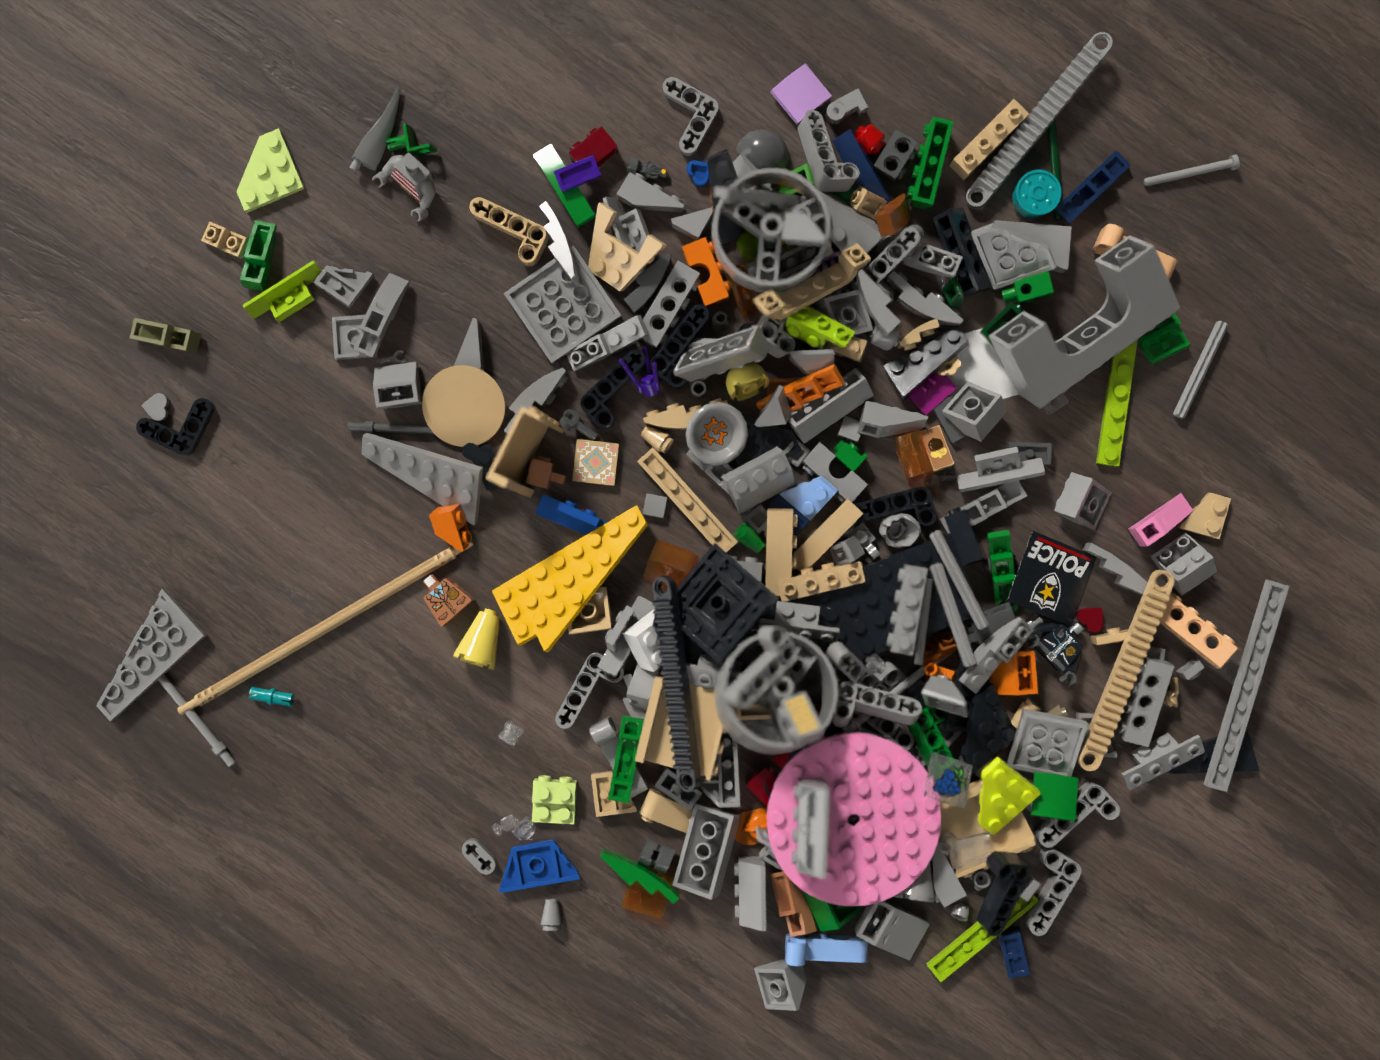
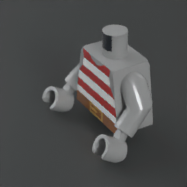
[372,153,436,222]

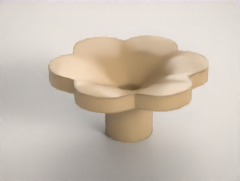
[938,356,961,376]

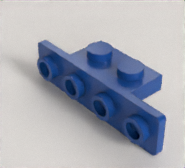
[535,495,608,535]

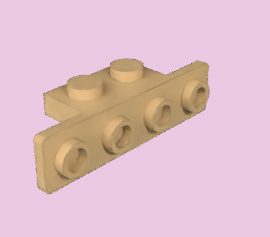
[777,561,865,602]

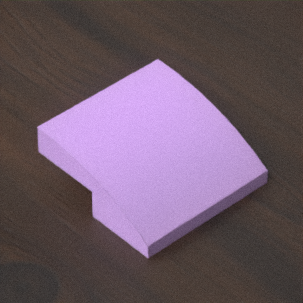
[770,63,832,124]

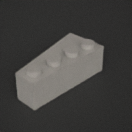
[798,186,887,254]

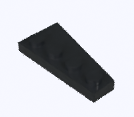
[707,149,756,245]
[1169,729,1259,774]

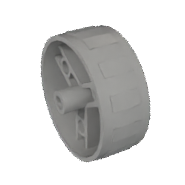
[712,168,831,293]
[714,632,838,755]

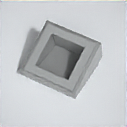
[837,416,861,443]

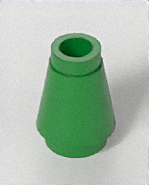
[733,523,765,553]

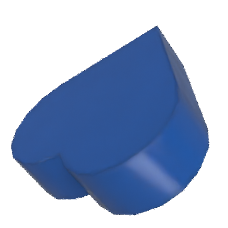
[686,161,709,188]

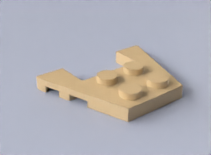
[588,203,667,291]

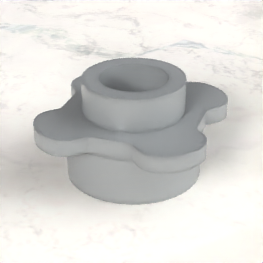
[969,868,994,891]

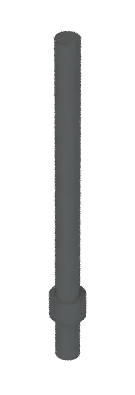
[347,421,435,435]

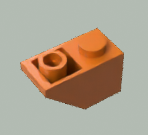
[429,504,472,551]

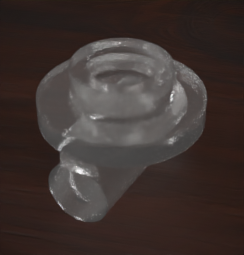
[512,816,535,840]

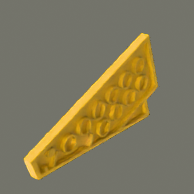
[492,505,648,652]

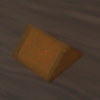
[642,539,696,588]

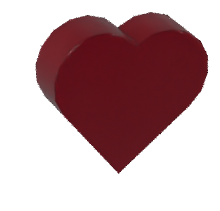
[1076,607,1103,632]

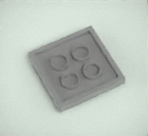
[1006,708,1088,777]

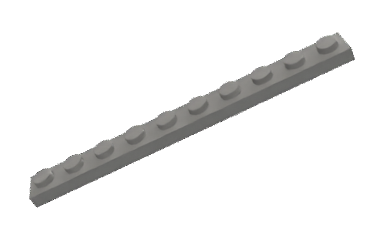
[1203,580,1289,792]

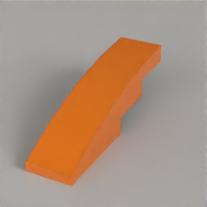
[756,364,845,412]

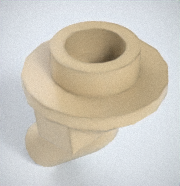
[1163,677,1179,708]

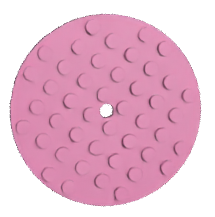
[767,732,941,906]

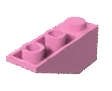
[1128,493,1193,546]

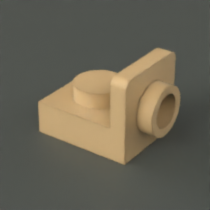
[849,185,887,220]

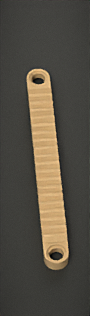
[1077,570,1174,771]

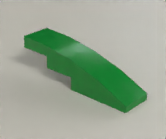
[533,144,596,228]
[987,530,1018,612]
[600,849,680,904]

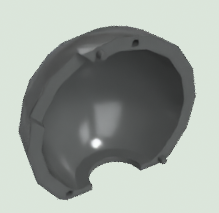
[735,129,789,170]

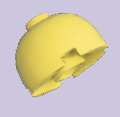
[726,362,770,401]

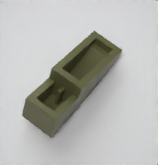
[130,318,201,354]

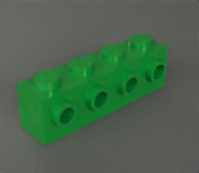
[907,116,954,211]

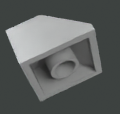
[942,382,1007,441]
[1054,472,1112,531]

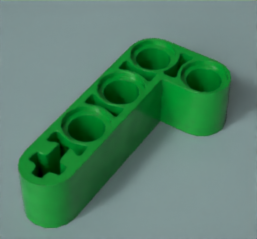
[907,706,962,784]

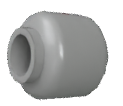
[868,322,901,351]

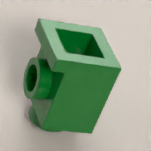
[833,440,867,472]

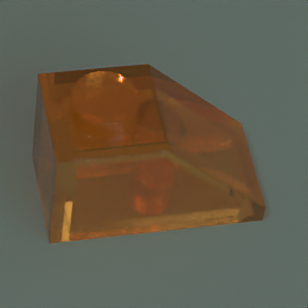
[723,263,760,317]

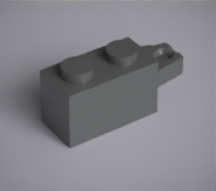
[965,602,1016,645]

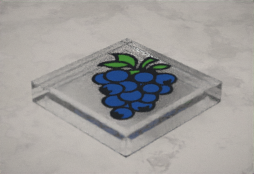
[924,753,973,808]

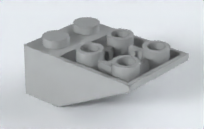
[854,899,930,960]

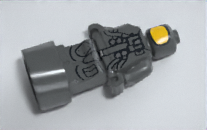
[627,156,668,180]

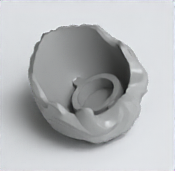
[879,512,921,548]

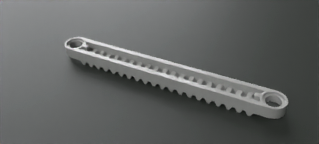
[966,32,1113,209]

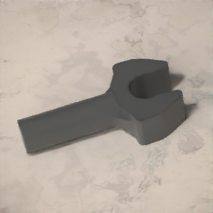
[559,409,598,441]

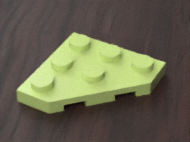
[237,128,305,213]

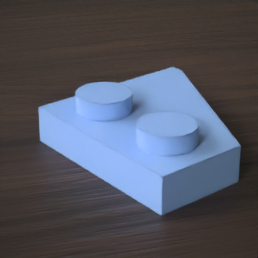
[779,476,838,521]

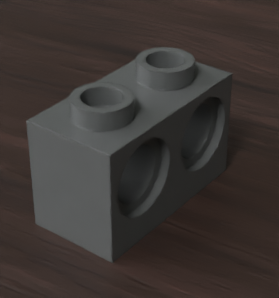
[873,129,918,184]

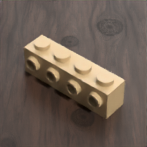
[765,508,797,596]

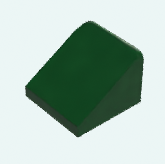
[943,277,964,307]

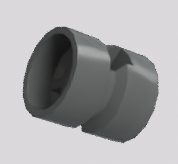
[637,837,675,875]

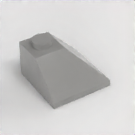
[788,349,834,376]
[922,675,968,718]
[754,959,807,1011]

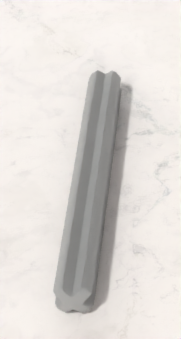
[1173,321,1228,419]
[930,530,988,630]
[930,563,976,667]

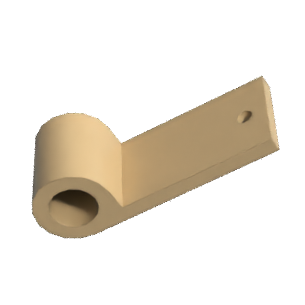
[639,789,693,833]

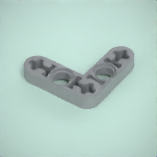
[663,77,719,156]

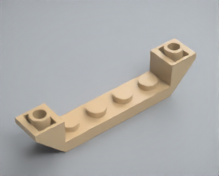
[753,243,871,320]

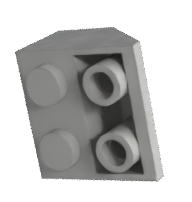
[373,362,422,410]
[1151,532,1217,596]

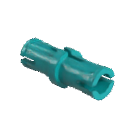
[249,687,295,707]

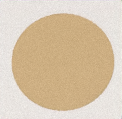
[422,365,505,447]

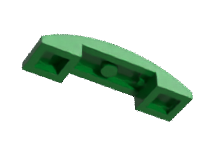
[608,715,644,803]

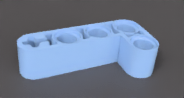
[785,933,868,966]

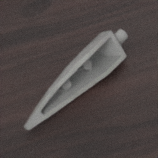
[350,87,400,172]

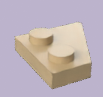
[1177,493,1231,539]
[591,771,637,817]

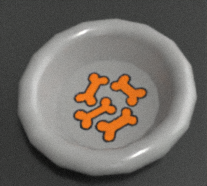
[686,402,748,466]

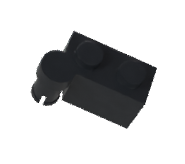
[462,443,502,492]

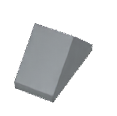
[671,207,713,241]
[754,385,791,427]
[828,534,865,566]

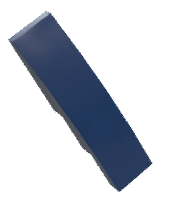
[832,129,892,204]
[1054,150,1131,224]

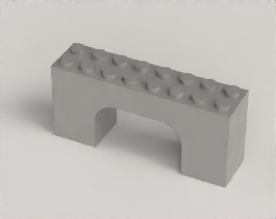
[989,235,1180,409]

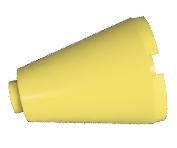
[453,609,500,670]

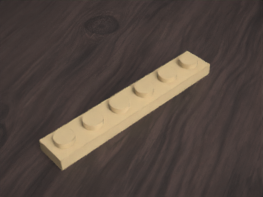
[637,447,738,552]

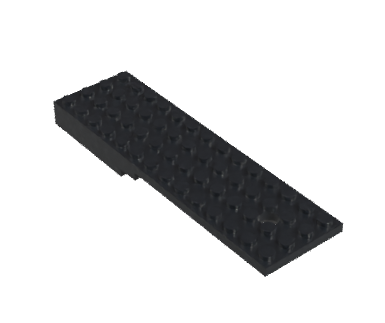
[683,533,977,684]

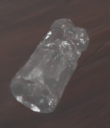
[492,814,519,836]

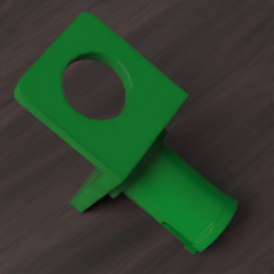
[386,123,437,157]

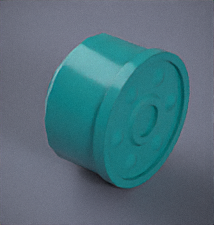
[1012,170,1061,219]

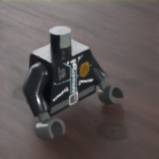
[1026,621,1084,687]

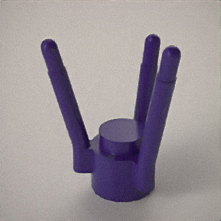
[619,346,661,397]

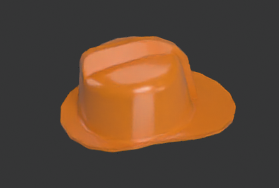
[735,808,767,845]

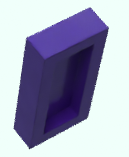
[553,155,602,193]

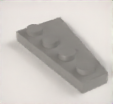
[714,186,799,208]

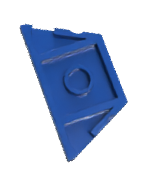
[499,839,581,893]

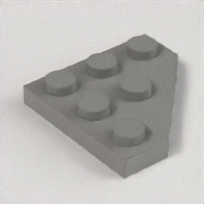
[971,223,1056,290]

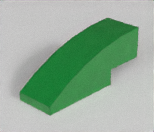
[240,220,277,291]

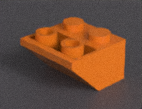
[989,649,1038,695]

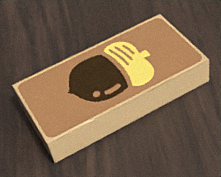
[919,425,954,472]

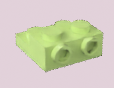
[532,775,577,824]

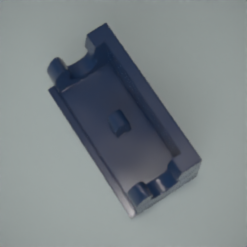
[999,926,1030,978]

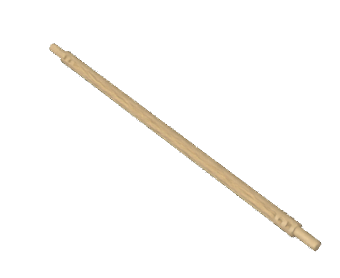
[177,541,474,715]

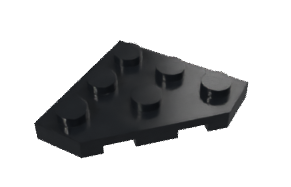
[735,413,802,467]
[960,683,1016,773]

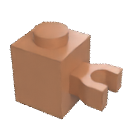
[526,456,567,489]

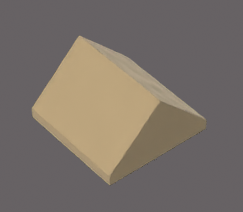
[568,587,612,635]

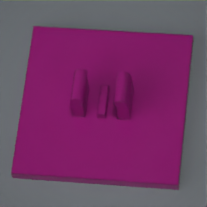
[908,372,958,416]

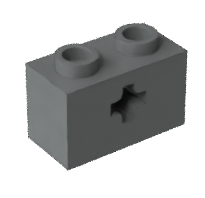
[655,766,702,810]

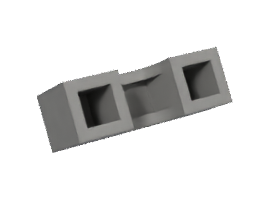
[802,442,868,504]

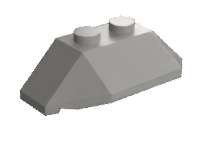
[700,732,741,808]

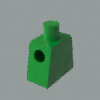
[1001,271,1054,305]

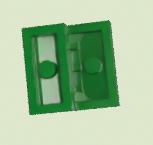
[1138,313,1190,365]
[1031,772,1078,821]

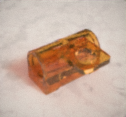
[894,430,933,479]

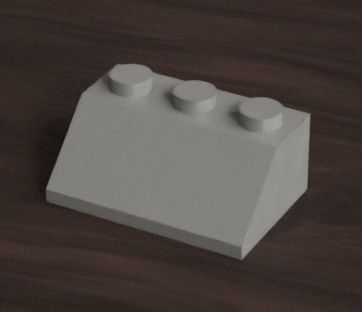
[721,447,795,514]
[734,856,766,931]

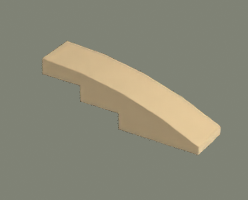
[792,499,863,572]

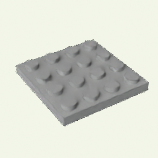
[504,245,622,364]

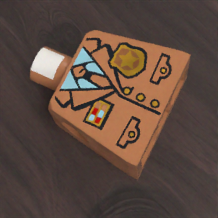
[423,574,475,627]

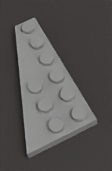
[362,433,483,526]
[96,588,207,721]

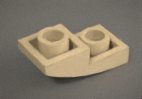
[201,221,249,259]
[897,319,940,351]

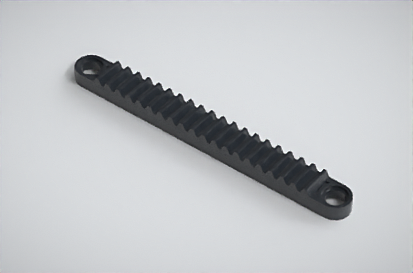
[652,576,701,792]

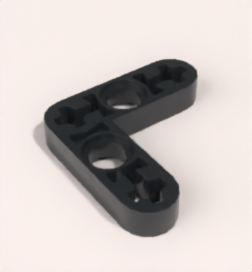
[136,398,215,456]

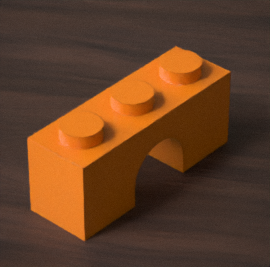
[682,237,731,308]

